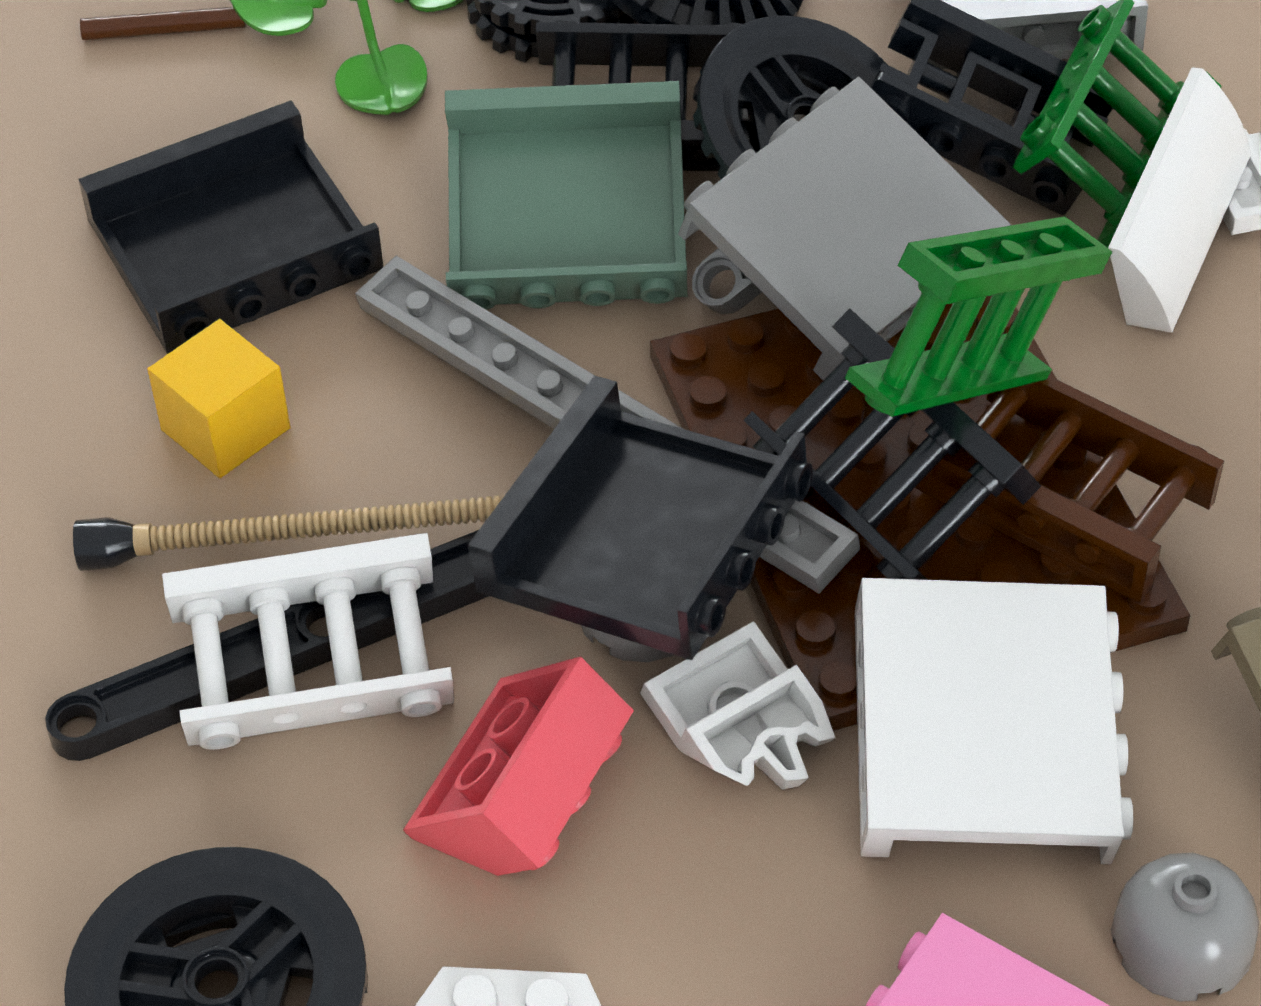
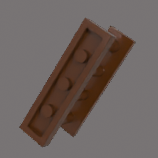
[915,376,1224,603]

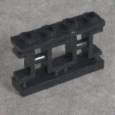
[870,0,1113,215]

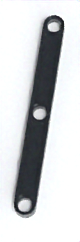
[45,530,489,761]

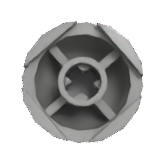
[1111,853,1259,1001]

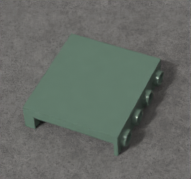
[445,81,688,310]

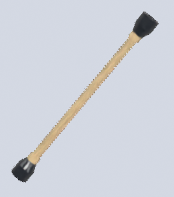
[73,495,505,571]

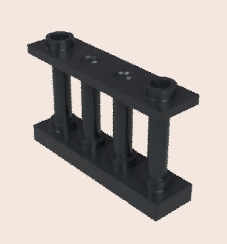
[536,20,754,171]
[743,308,1041,580]

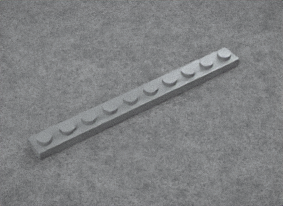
[355,256,860,594]

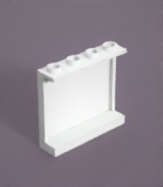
[855,578,1133,864]

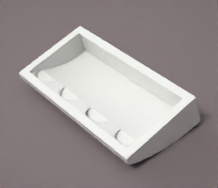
[1108,67,1251,333]

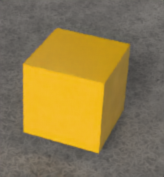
[147,319,291,479]

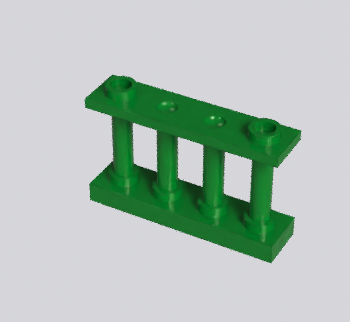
[1013,0,1222,248]
[845,216,1113,417]

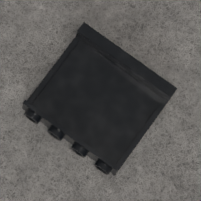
[78,100,383,354]
[468,375,813,660]

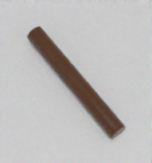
[80,7,246,40]

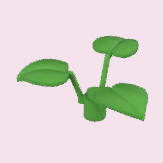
[230,0,463,115]

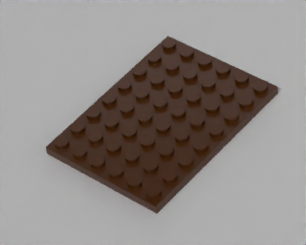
[650,296,1190,731]

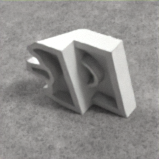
[640,621,836,790]

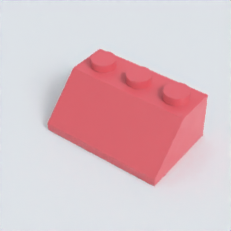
[403,656,634,876]

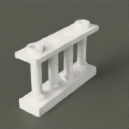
[162,533,454,749]

